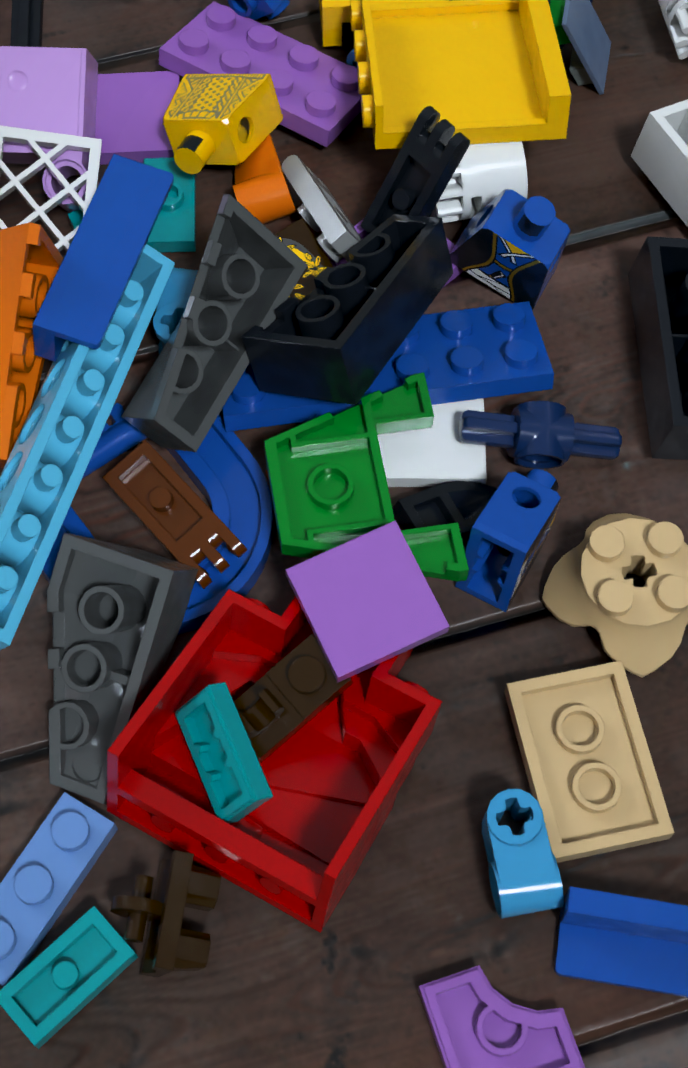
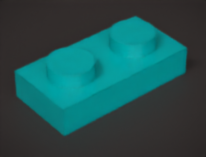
[0,906,138,1049]

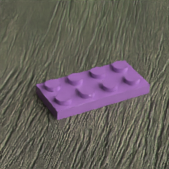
[159,1,368,147]

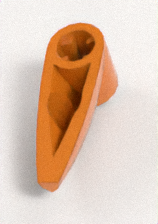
[232,134,297,224]

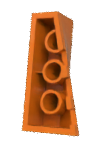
[0,222,64,468]

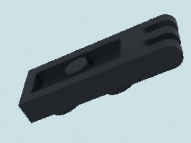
[360,106,470,234]

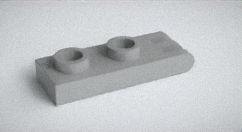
[281,155,362,263]

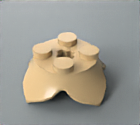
[541,513,688,678]

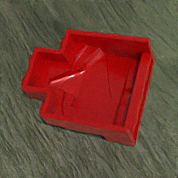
[107,589,442,933]

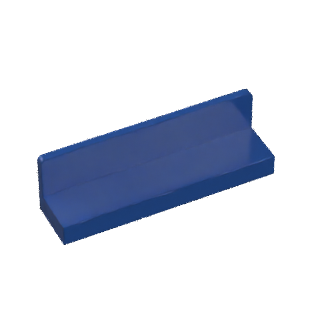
[32,154,174,362]
[554,886,688,998]

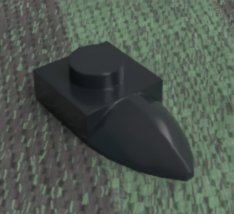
[392,481,497,540]

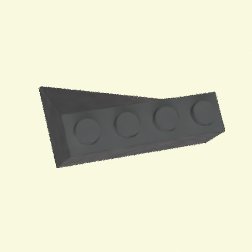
[121,194,308,452]

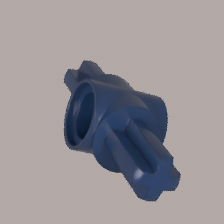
[458,401,622,469]

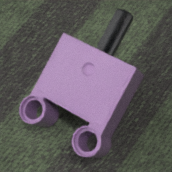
[0,0,99,213]

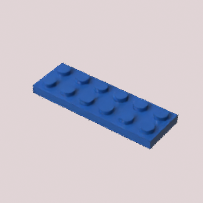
[222,301,554,432]

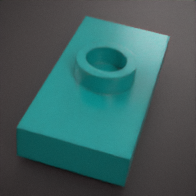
[144,157,196,253]
[175,682,273,824]

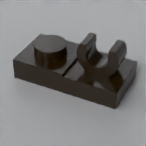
[234,634,353,762]

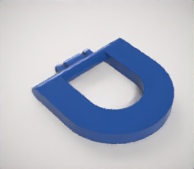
[41,403,273,635]

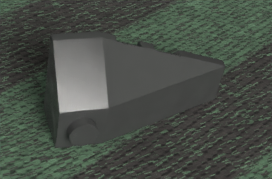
[47,533,198,804]

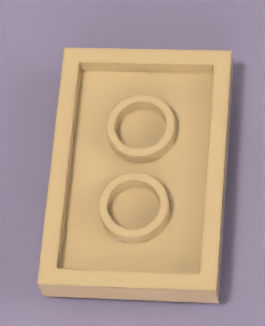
[504,660,674,863]

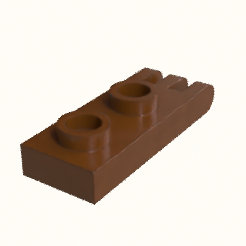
[102,440,247,589]

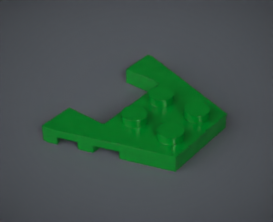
[264,373,469,581]

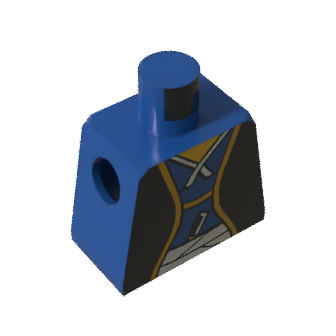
[450,189,571,310]
[455,469,561,612]

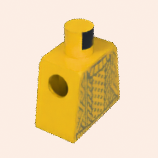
[163,74,283,174]

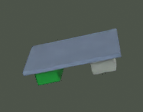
[550,0,611,95]

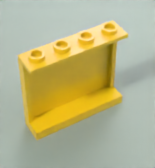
[350,0,571,150]

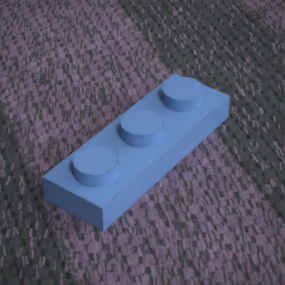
[0,792,118,987]

